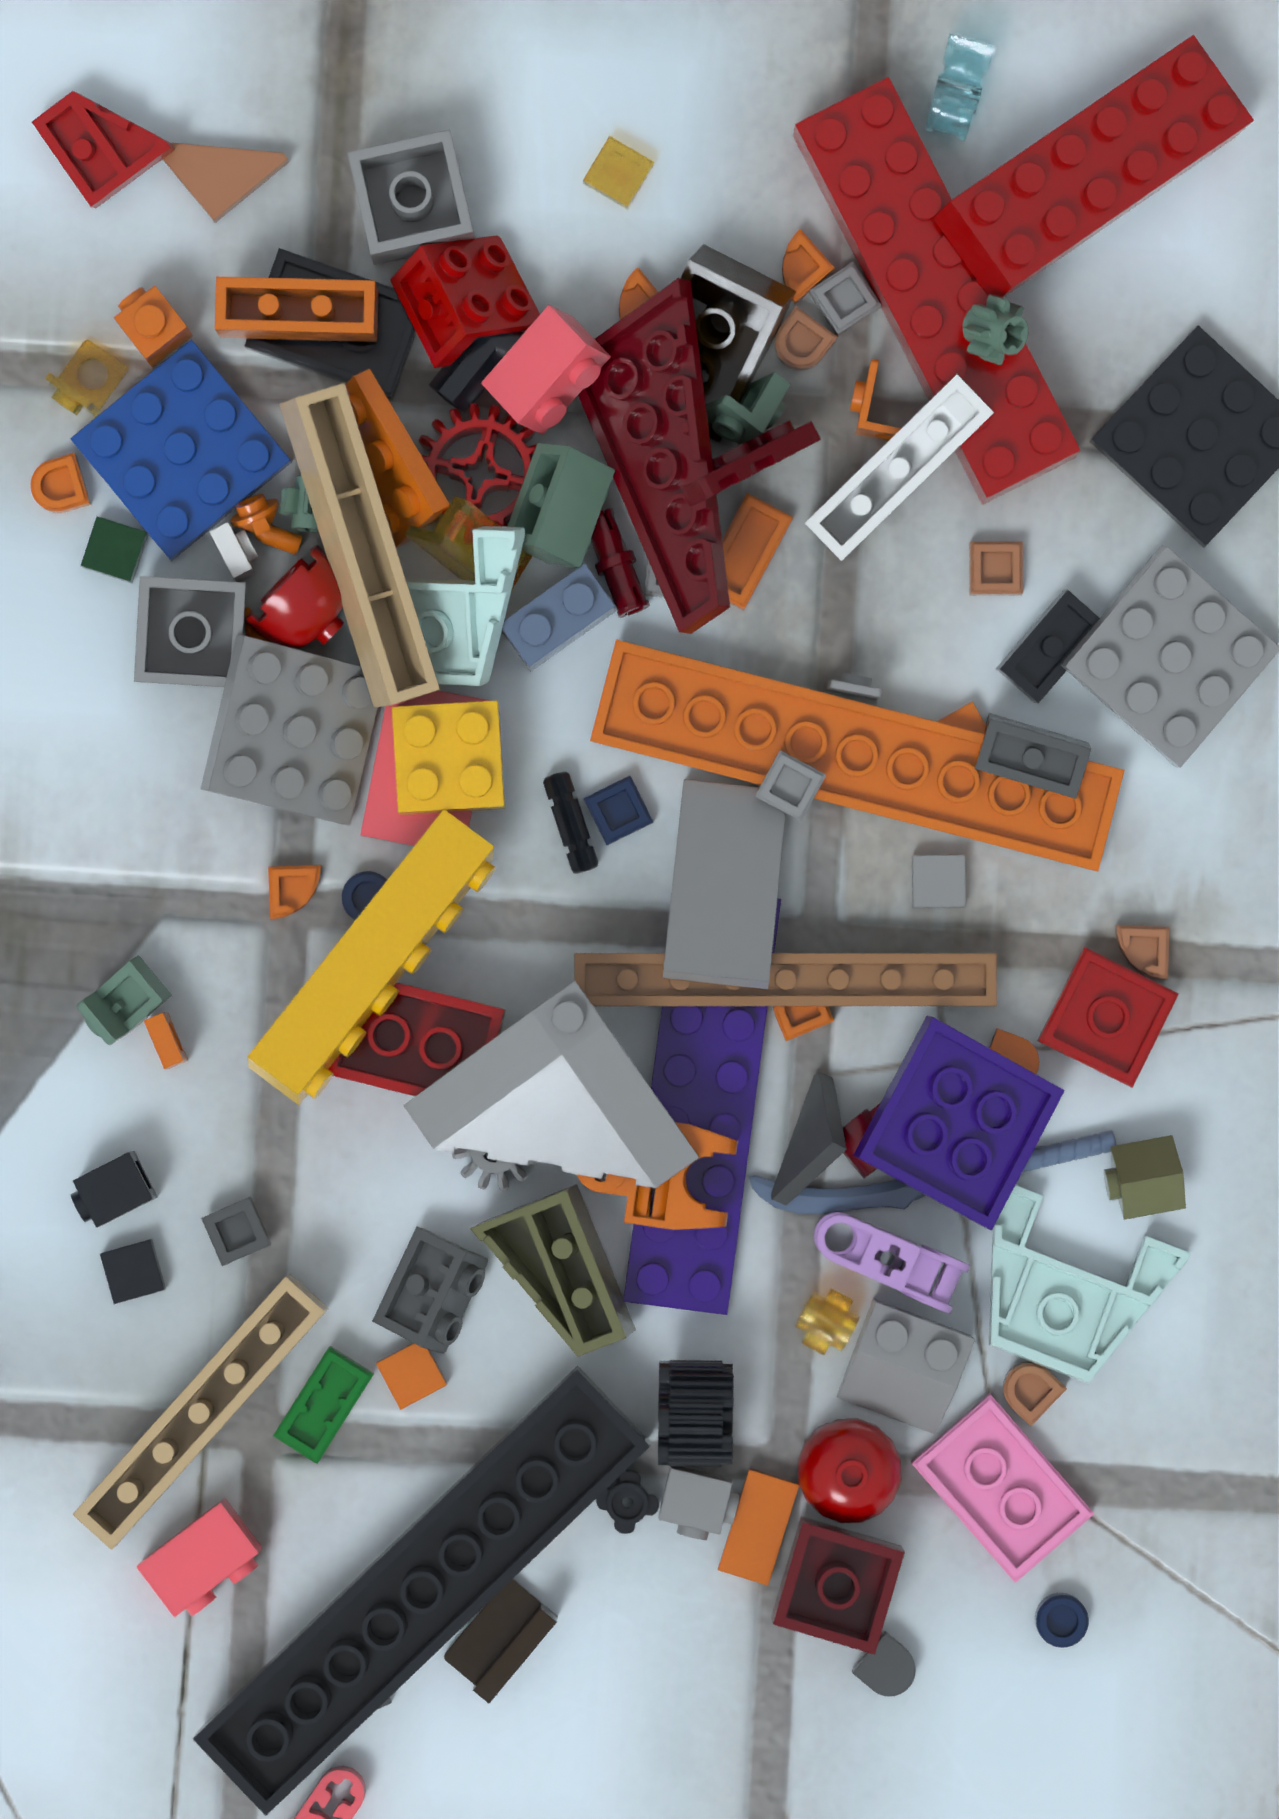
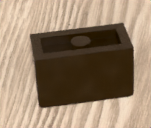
[444,1579,558,1704]

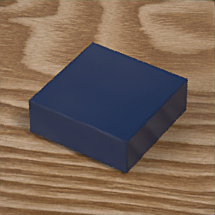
[583,775,654,846]

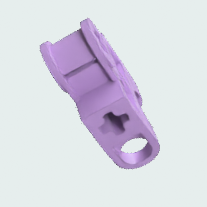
[814,1212,971,1314]

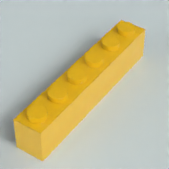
[247,809,496,1105]

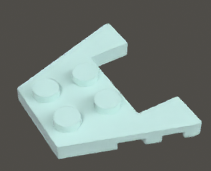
[405,526,525,686]
[988,1185,1190,1383]

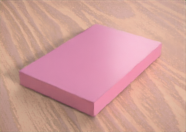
[911,1393,1094,1583]

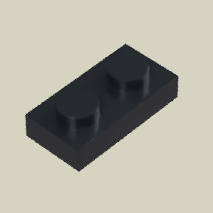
[996,590,1100,703]

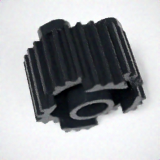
[658,1360,734,1467]

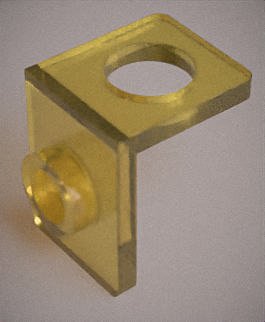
[45,340,127,417]

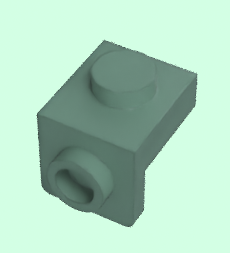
[706,372,791,445]
[77,955,172,1045]

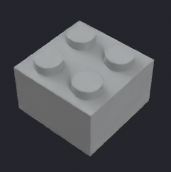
[347,129,475,265]
[134,576,246,687]

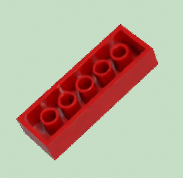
[933,35,1254,298]

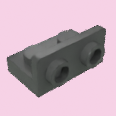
[372,1226,488,1354]

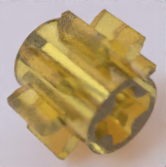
[795,1288,860,1355]

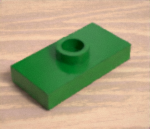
[273,1346,374,1464]

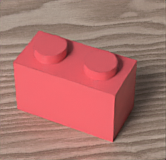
[481,305,611,435]
[136,1498,263,1617]

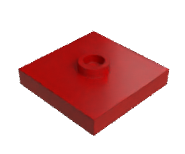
[1037,947,1179,1088]

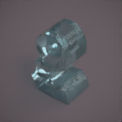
[925,33,995,141]

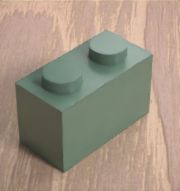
[507,443,615,568]

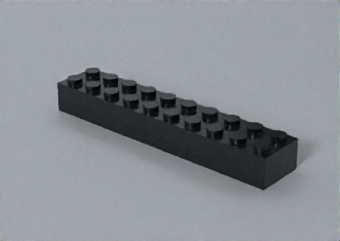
[193,1366,650,1816]

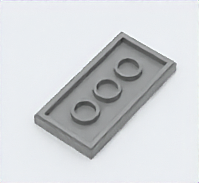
[662,779,786,989]

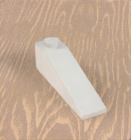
[805,375,994,561]

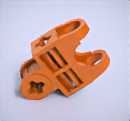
[577,1122,738,1230]

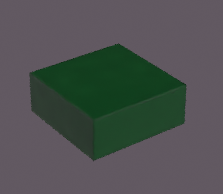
[80,516,148,583]

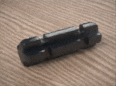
[543,772,598,874]

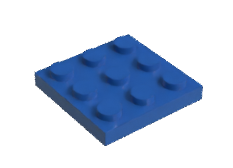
[70,340,292,561]

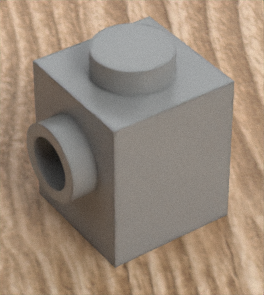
[658,1466,740,1540]

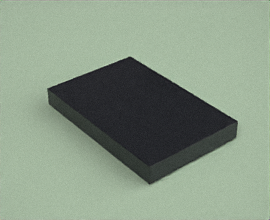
[244,248,416,400]

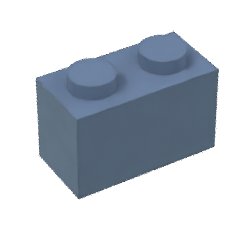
[502,563,616,672]

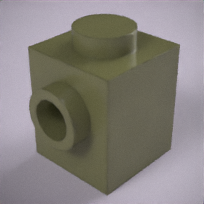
[1103,1135,1186,1220]

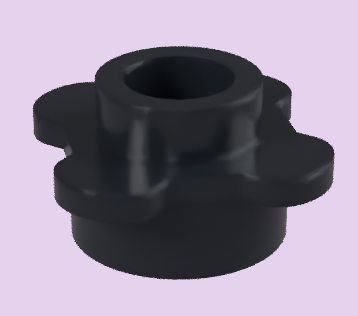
[596,1470,659,1534]

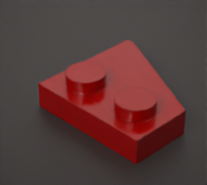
[32,91,175,209]

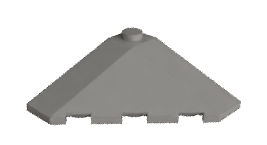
[403,981,699,1188]

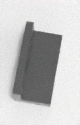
[975,713,1092,799]

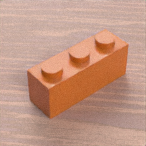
[215,276,379,342]

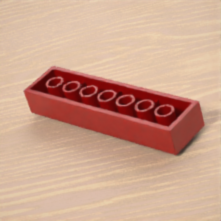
[793,77,1081,505]

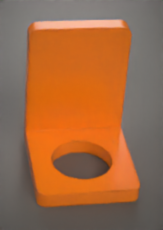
[850,359,902,441]

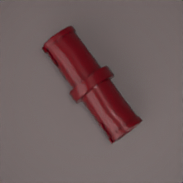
[591,508,650,618]

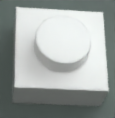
[209,522,259,582]

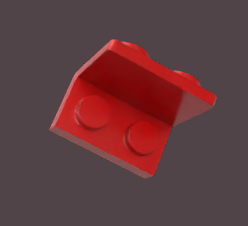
[390,236,540,368]

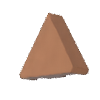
[162,143,289,223]

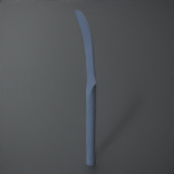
[749,1130,1116,1214]

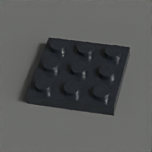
[1090,325,1279,548]

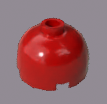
[244,545,345,648]
[797,1418,902,1524]

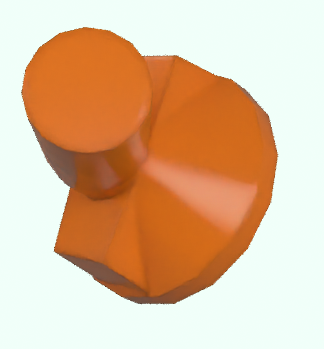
[230,494,302,555]

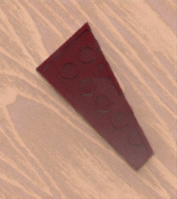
[578,278,730,634]

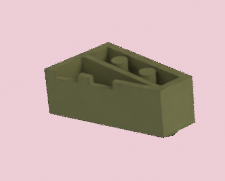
[470,1184,636,1357]

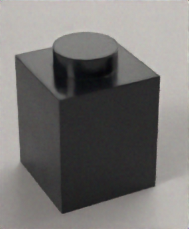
[71,1151,158,1228]

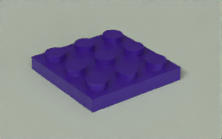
[853,1015,1065,1230]

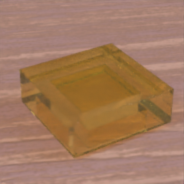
[583,136,654,210]

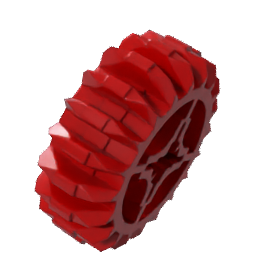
[418,403,537,545]

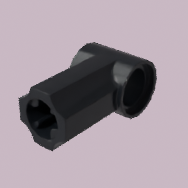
[429,331,525,414]

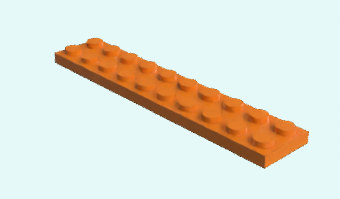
[590,639,1125,872]

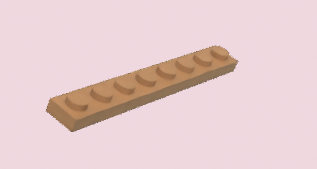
[574,953,997,1007]

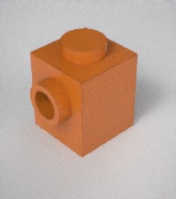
[113,286,193,368]

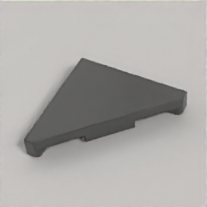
[771,1071,847,1205]

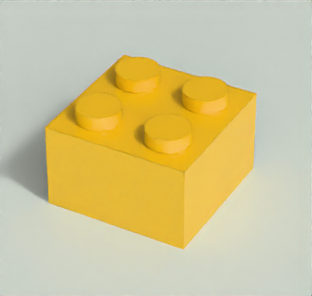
[392,700,506,815]

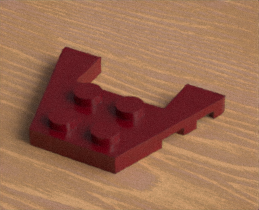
[681,420,821,507]

